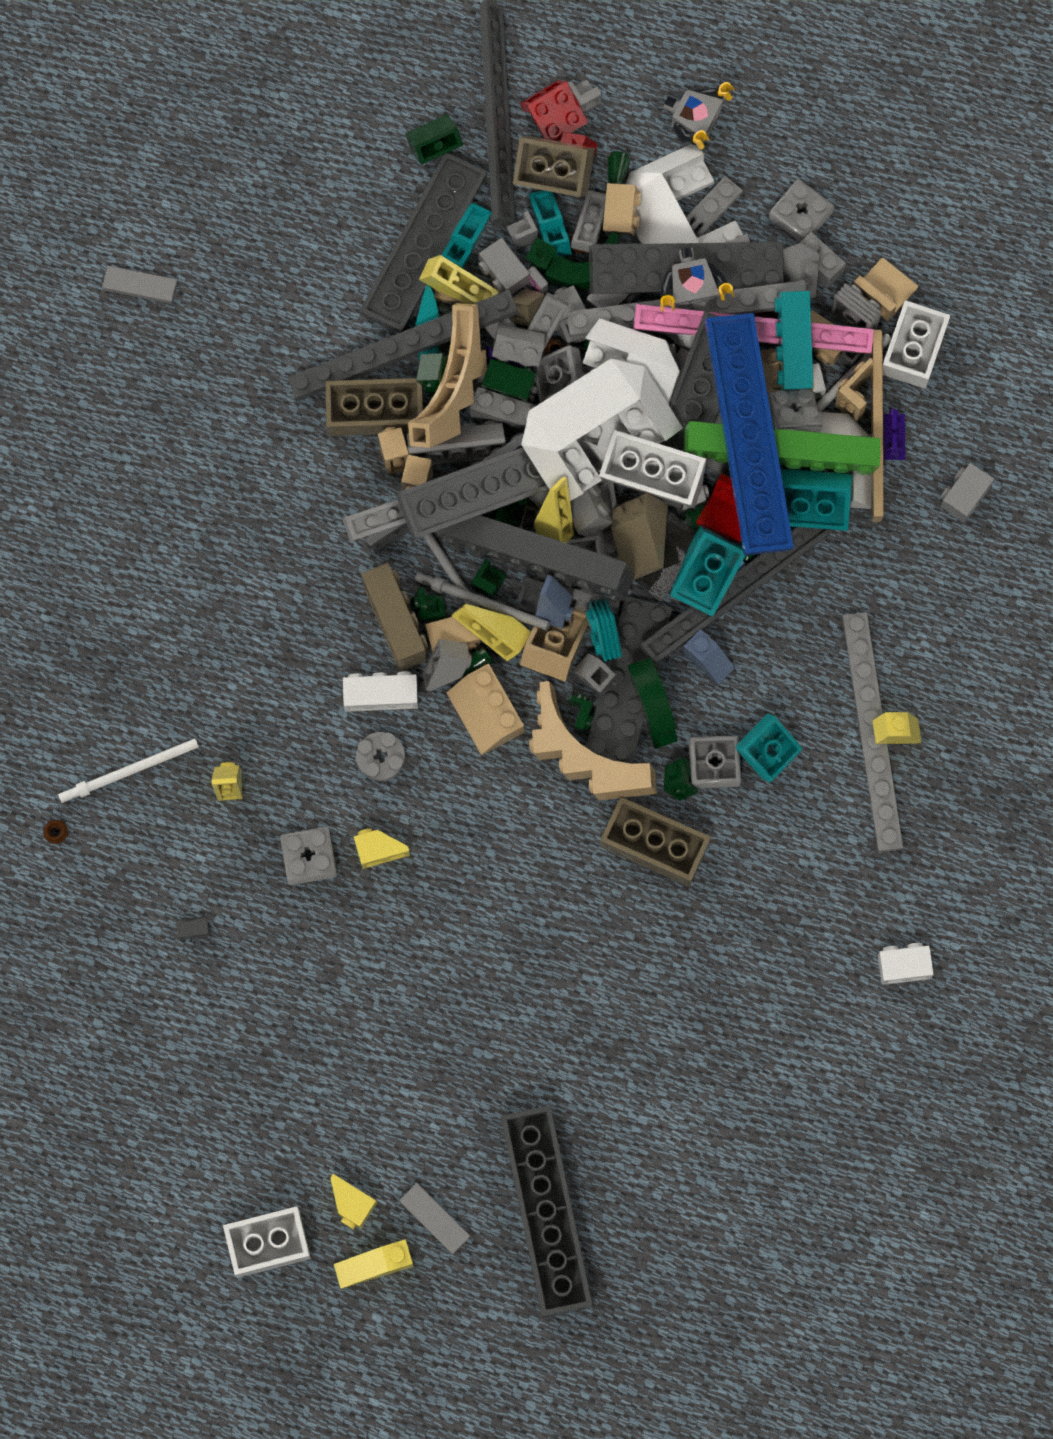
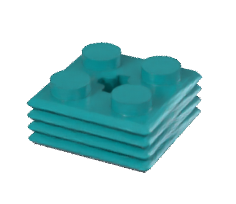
[585,598,622,662]
[735,714,803,783]

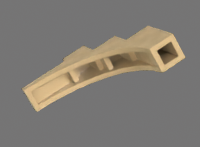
[408,303,487,448]
[529,681,657,800]

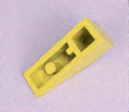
[419,255,498,304]
[534,477,574,543]
[452,604,531,661]
[212,762,243,801]
[334,1239,414,1289]

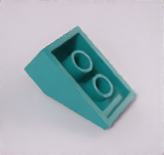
[669,525,745,617]

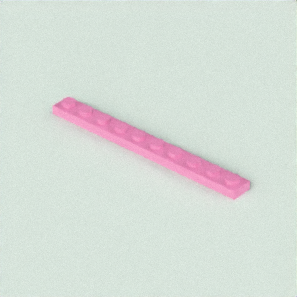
[633,304,874,354]

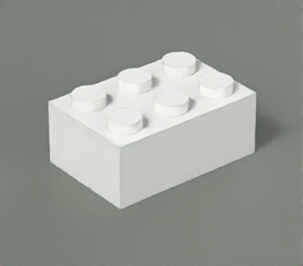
[883,301,950,389]
[223,1206,311,1278]

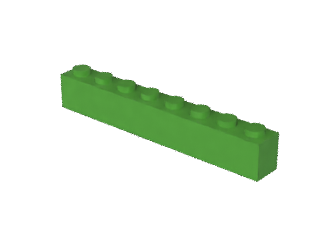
[684,421,881,475]

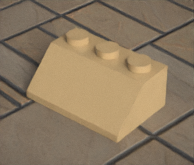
[446,664,524,756]

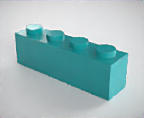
[774,291,813,390]

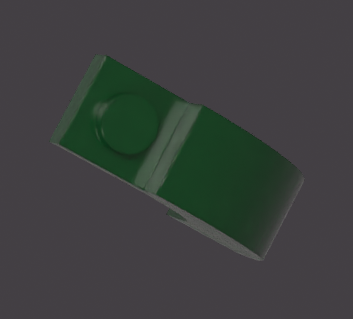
[545,231,620,291]
[627,658,678,749]

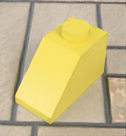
[872,712,921,744]
[354,829,410,869]
[331,1174,377,1229]

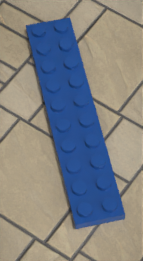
[705,313,794,556]

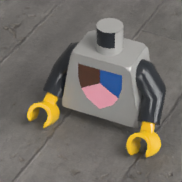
[663,82,735,149]
[660,248,735,312]

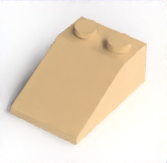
[520,606,589,682]

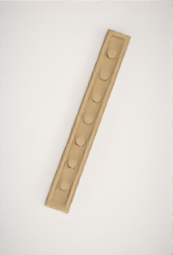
[871,330,884,522]

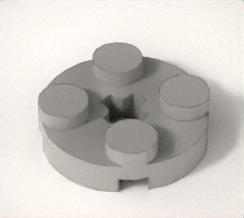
[356,732,405,781]

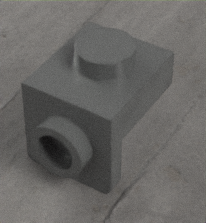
[514,576,544,616]

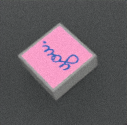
[527,267,548,294]

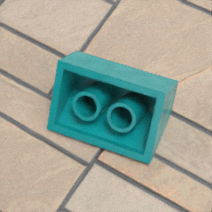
[780,469,853,531]

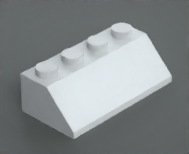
[599,430,707,508]

